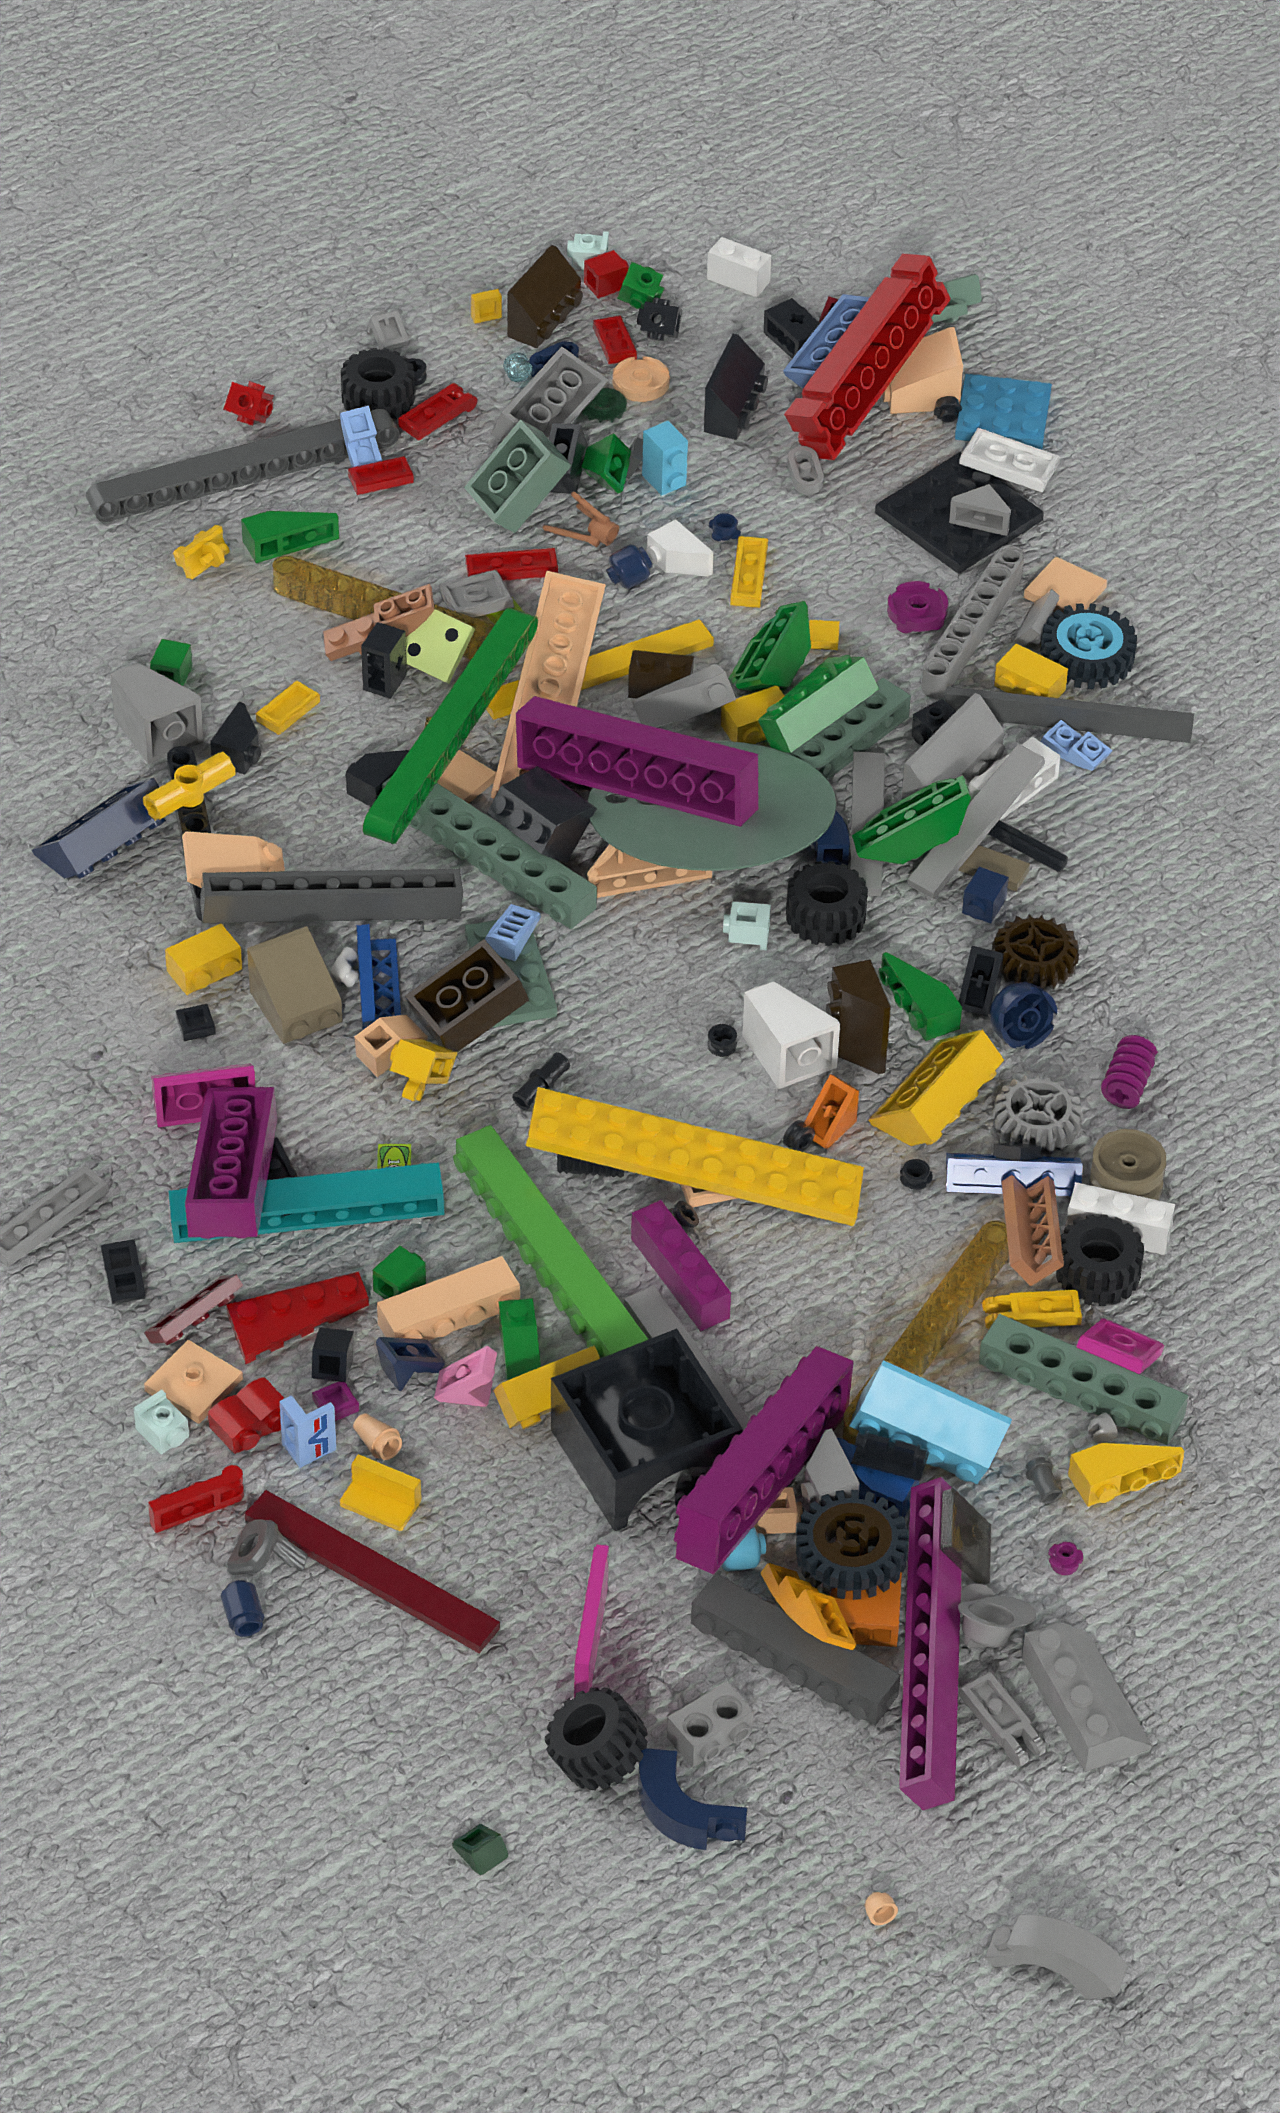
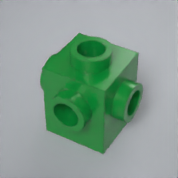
[617,262,665,309]

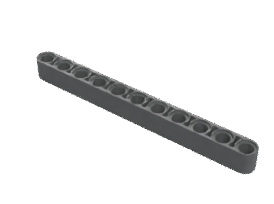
[86,409,400,522]

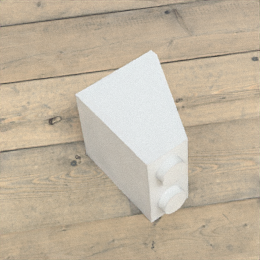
[742,981,840,1089]

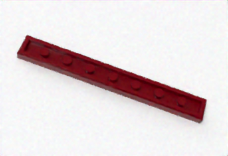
[245,1490,500,1654]

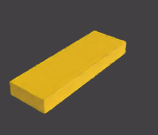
[730,536,768,608]

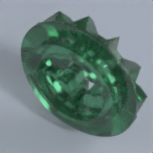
[582,388,627,424]

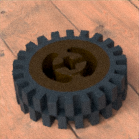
[796,1490,909,1600]

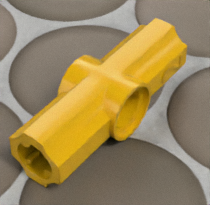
[143,752,236,821]

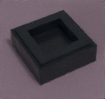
[175,1004,216,1041]
[993,1142,1041,1161]

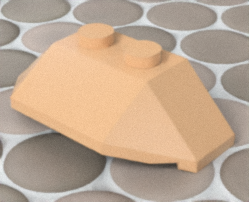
[587,844,712,898]

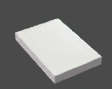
[959,428,1060,492]

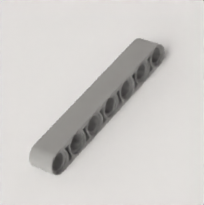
[921,545,1024,698]

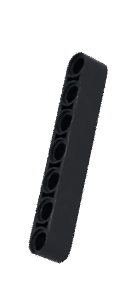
[167,746,211,922]

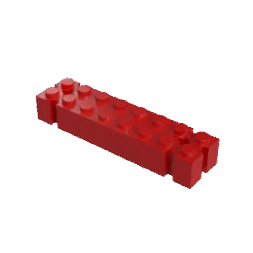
[784,253,951,460]

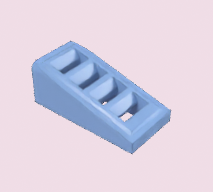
[485,904,541,961]

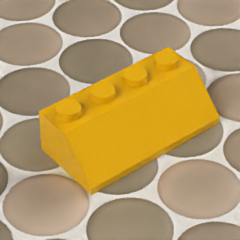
[868,1029,1004,1146]

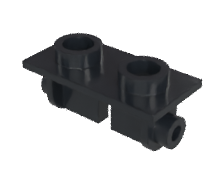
[851,1431,929,1481]

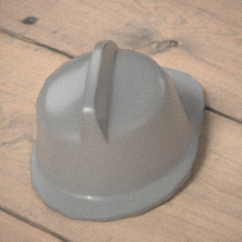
[958,1596,1037,1648]

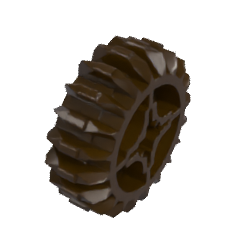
[992,914,1079,990]

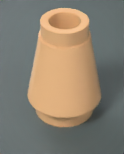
[353,1413,402,1460]

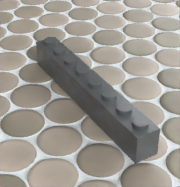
[200,869,463,923]

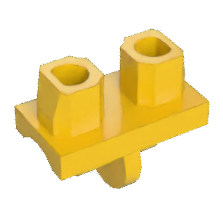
[173,525,230,580]

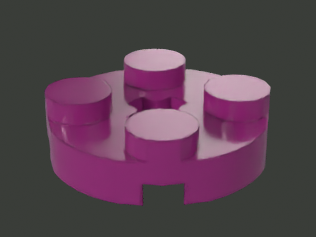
[887,581,948,633]

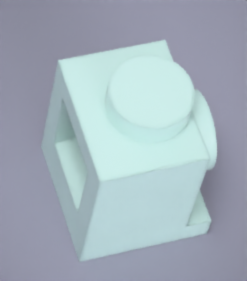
[567,231,609,270]
[723,901,771,950]
[134,1390,189,1455]

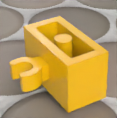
[390,1039,458,1101]

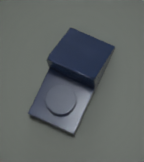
[376,1337,446,1391]

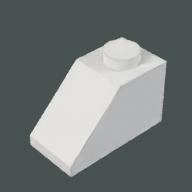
[646,519,713,577]

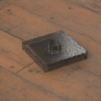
[940,1488,991,1585]

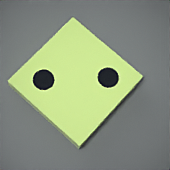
[405,609,475,684]

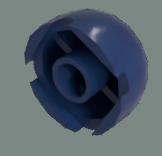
[990,982,1057,1049]

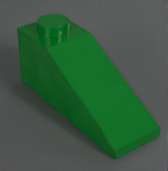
[241,511,339,563]
[498,1298,541,1381]

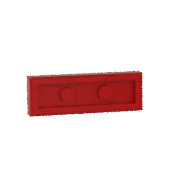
[465,548,558,580]

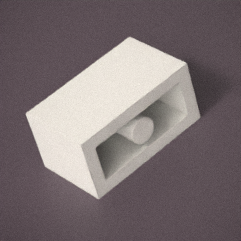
[707,237,771,298]

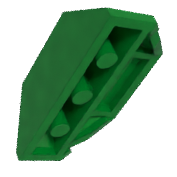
[728,601,811,691]
[852,775,971,864]

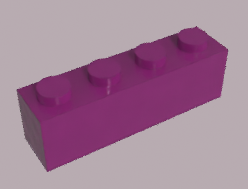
[631,1200,731,1332]

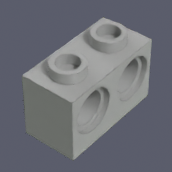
[667,1681,753,1768]

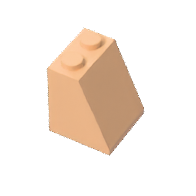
[882,327,963,414]

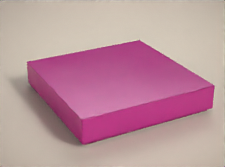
[1077,1318,1165,1374]

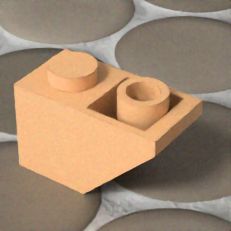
[354,1015,428,1077]

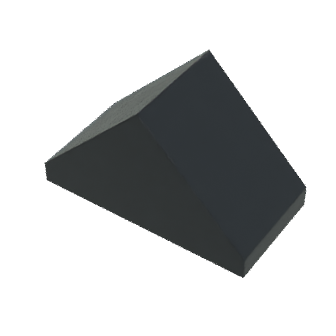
[958,946,1004,1017]

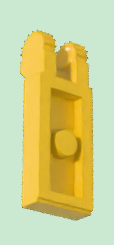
[982,1290,1082,1330]

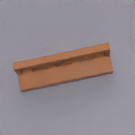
[1001,1175,1064,1286]

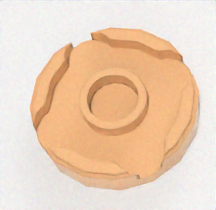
[612,356,670,402]

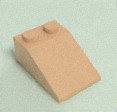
[182,832,285,888]

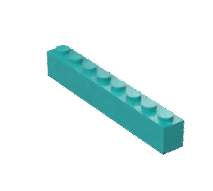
[168,1162,445,1243]

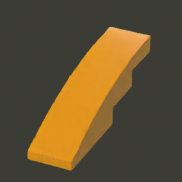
[760,1563,856,1650]

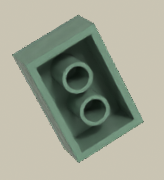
[464,419,572,533]

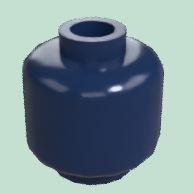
[606,544,653,589]

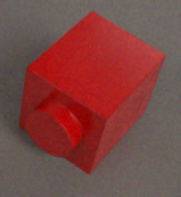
[584,250,629,299]

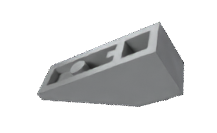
[632,664,736,727]

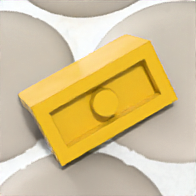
[340,1454,421,1531]

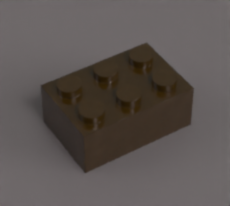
[405,939,529,1052]

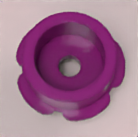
[1048,1541,1084,1575]

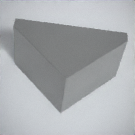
[949,484,1011,536]

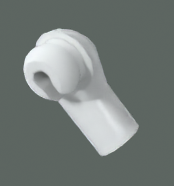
[331,947,359,987]

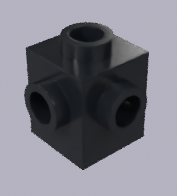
[637,298,683,341]

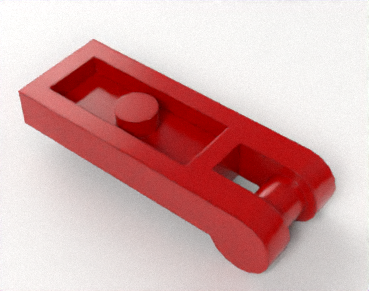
[398,383,478,441]
[148,1465,244,1533]

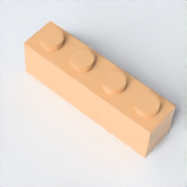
[377,1256,520,1341]

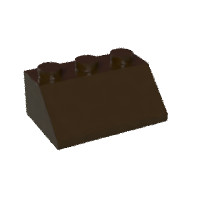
[507,245,583,348]
[826,959,891,1074]

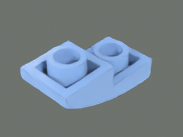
[1040,720,1112,771]

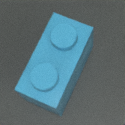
[642,421,688,496]

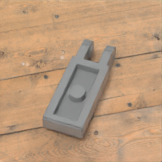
[959,1672,1046,1767]

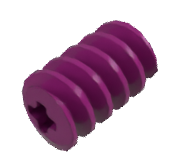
[1101,1035,1158,1109]

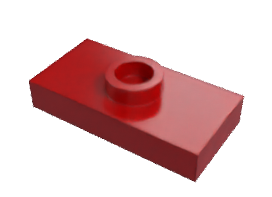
[593,315,637,364]
[348,456,414,495]

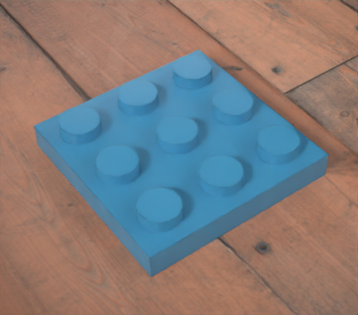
[955,374,1052,450]

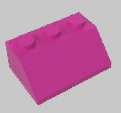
[151,1063,255,1127]

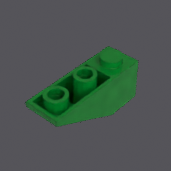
[879,952,962,1041]

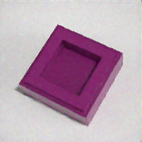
[312,1381,359,1421]

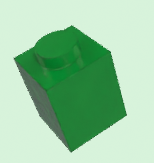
[150,639,192,686]
[372,1245,426,1299]

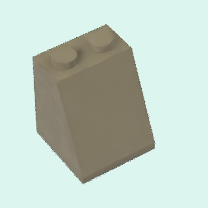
[247,926,343,1044]

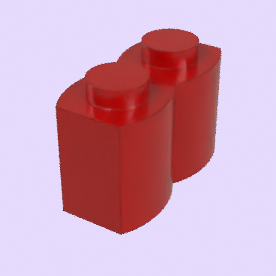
[208,1377,285,1454]

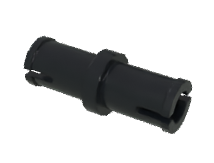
[512,1052,571,1110]

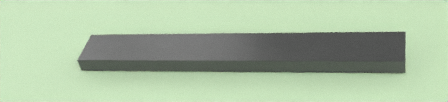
[945,686,1194,743]

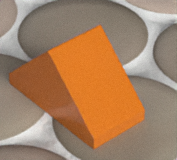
[804,1074,859,1149]

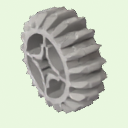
[992,1074,1083,1155]

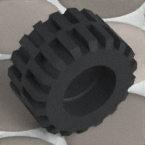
[341,348,414,419]
[786,861,868,946]
[1056,1214,1144,1306]
[545,1687,648,1790]

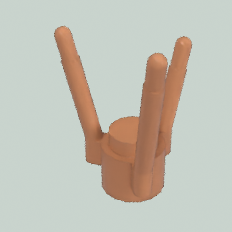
[543,492,619,547]

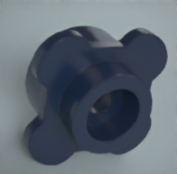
[709,513,741,541]

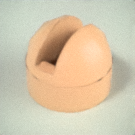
[865,1892,898,1925]

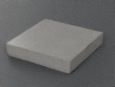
[439,570,514,621]

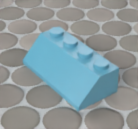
[849,1360,1012,1484]

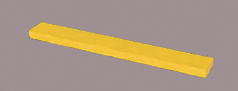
[486,619,714,720]

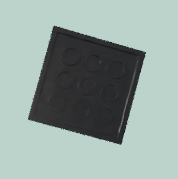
[875,452,1044,574]

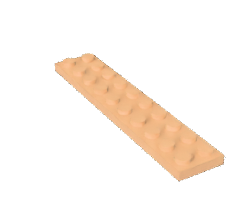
[490,571,606,799]

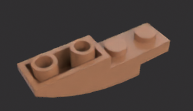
[323,584,434,661]

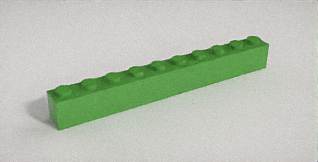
[453,1125,648,1358]

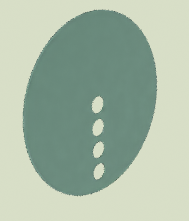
[588,741,836,871]

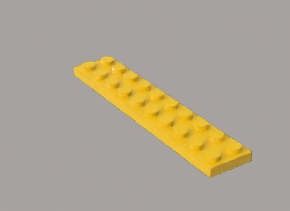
[525,1087,864,1226]

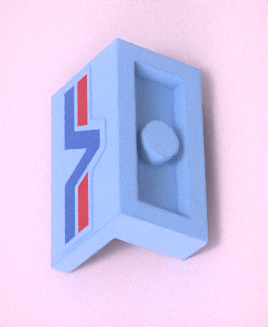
[279,1395,336,1468]

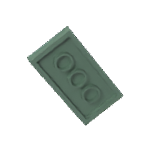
[465,918,557,1028]

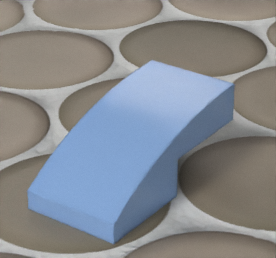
[340,406,382,467]

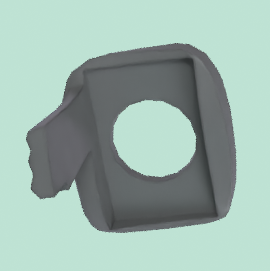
[227,1519,308,1575]

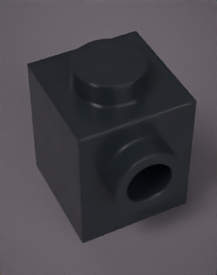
[911,699,956,745]

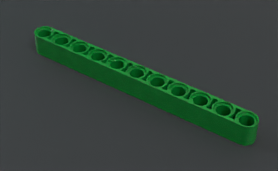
[363,607,538,844]

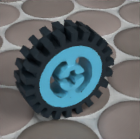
[1040,603,1137,689]

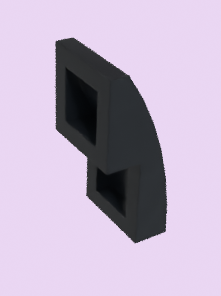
[101,1239,146,1304]

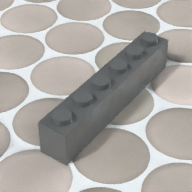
[691,1573,901,1726]

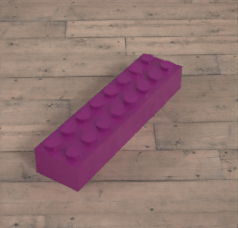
[516,696,758,827]
[674,1346,854,1575]

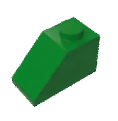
[582,433,631,494]

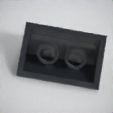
[704,333,768,440]
[487,766,597,864]

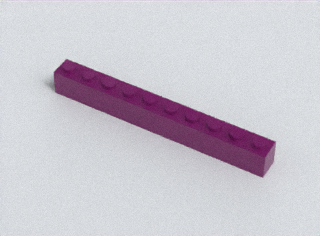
[899,1477,964,1810]

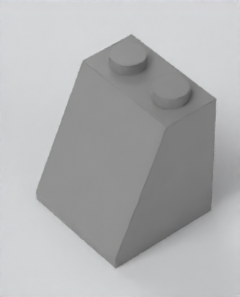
[110,663,204,764]

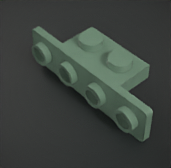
[930,274,982,328]

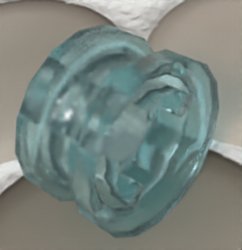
[503,352,532,382]

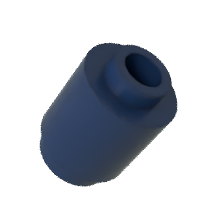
[221,1580,264,1637]

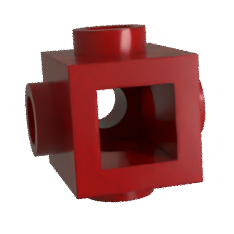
[223,381,274,426]

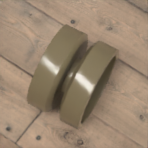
[1089,1129,1166,1200]

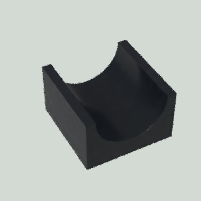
[551,1328,743,1532]

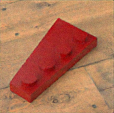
[226,1271,369,1365]

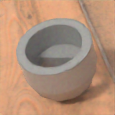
[1088,1413,1118,1443]

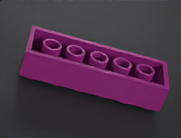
[185,1087,277,1239]

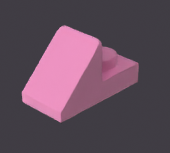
[434,1346,497,1407]

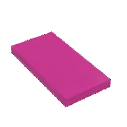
[574,1544,609,1698]

